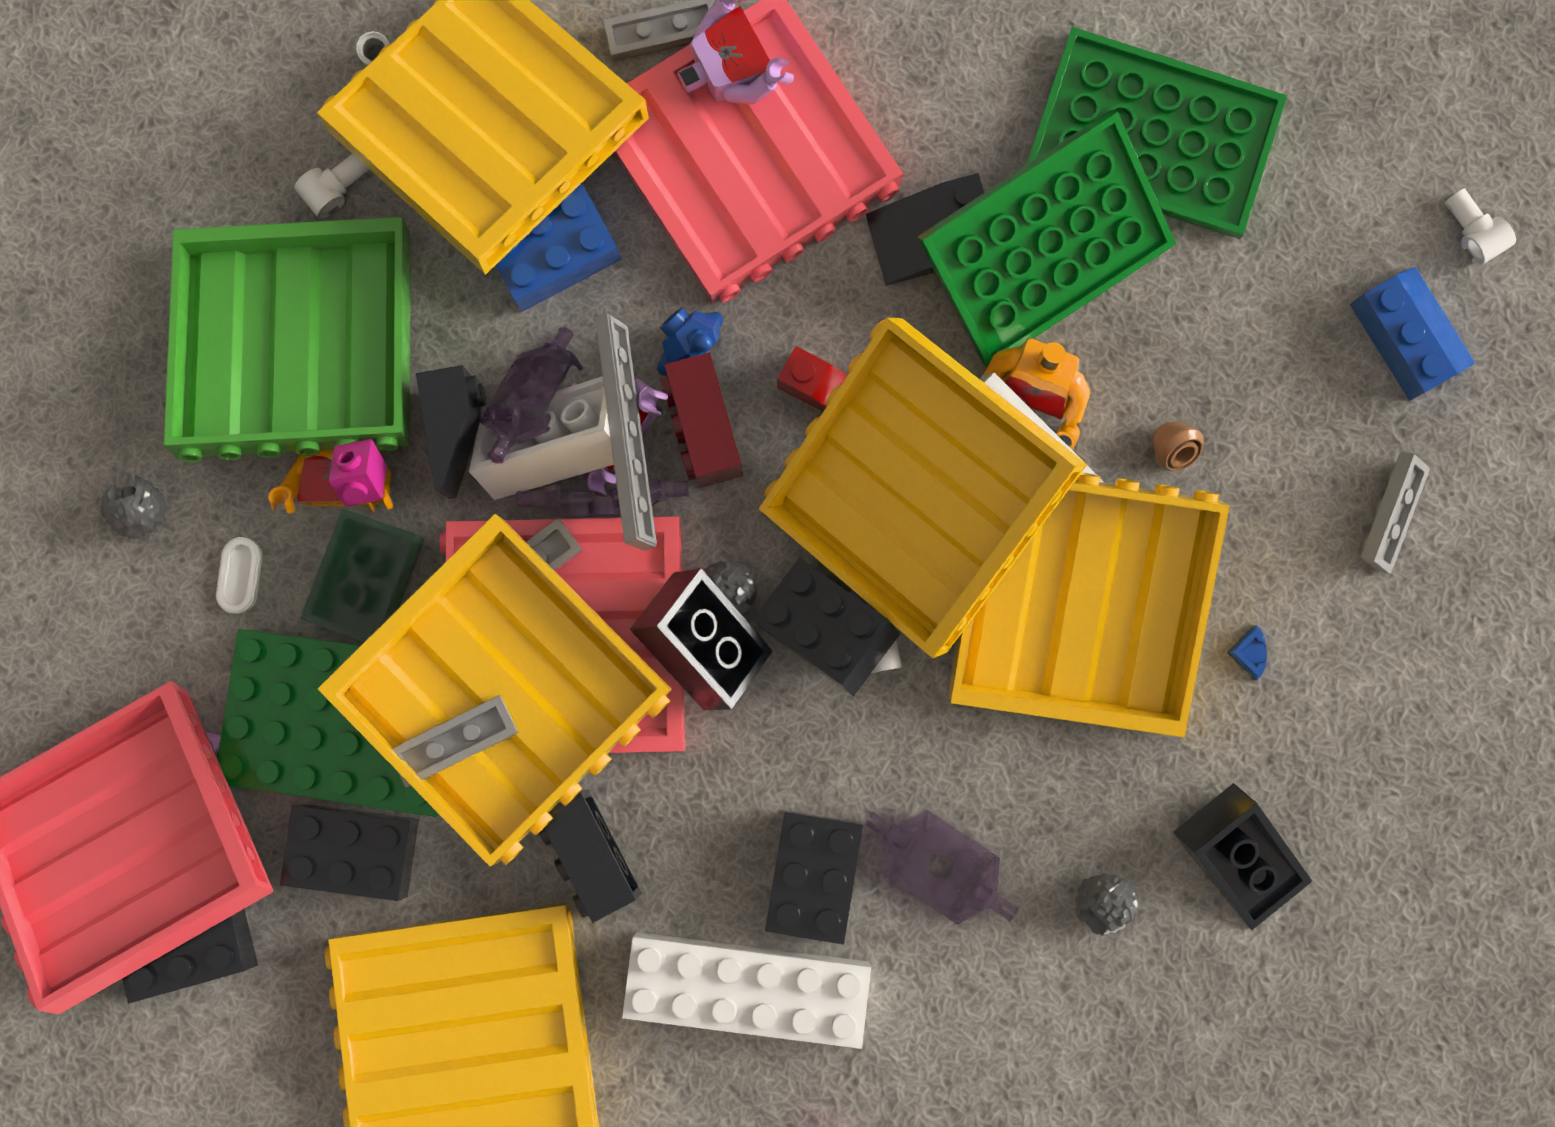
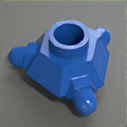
[657,307,723,376]

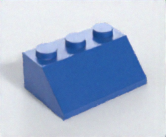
[1350,267,1475,401]

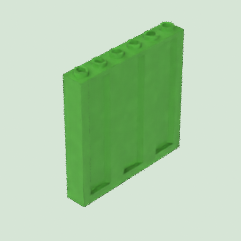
[164,217,411,462]

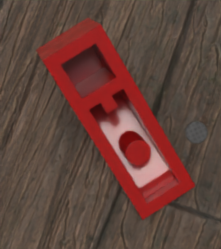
[777,346,848,412]

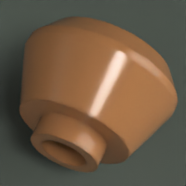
[1152,421,1204,471]

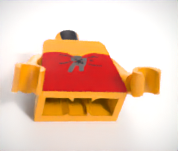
[982,339,1090,449]
[268,450,394,514]

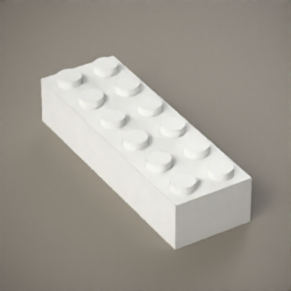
[622,932,871,1049]

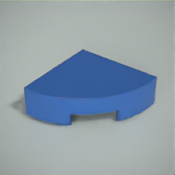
[1227,625,1267,680]

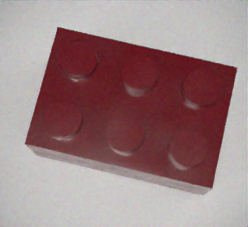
[660,352,743,488]

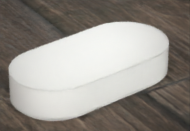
[216,537,263,614]

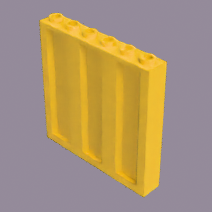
[317,0,649,275]
[759,317,1087,659]
[948,473,1230,737]
[318,514,672,867]
[325,902,599,1127]

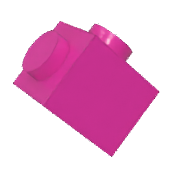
[329,439,387,507]

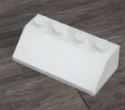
[469,376,614,500]

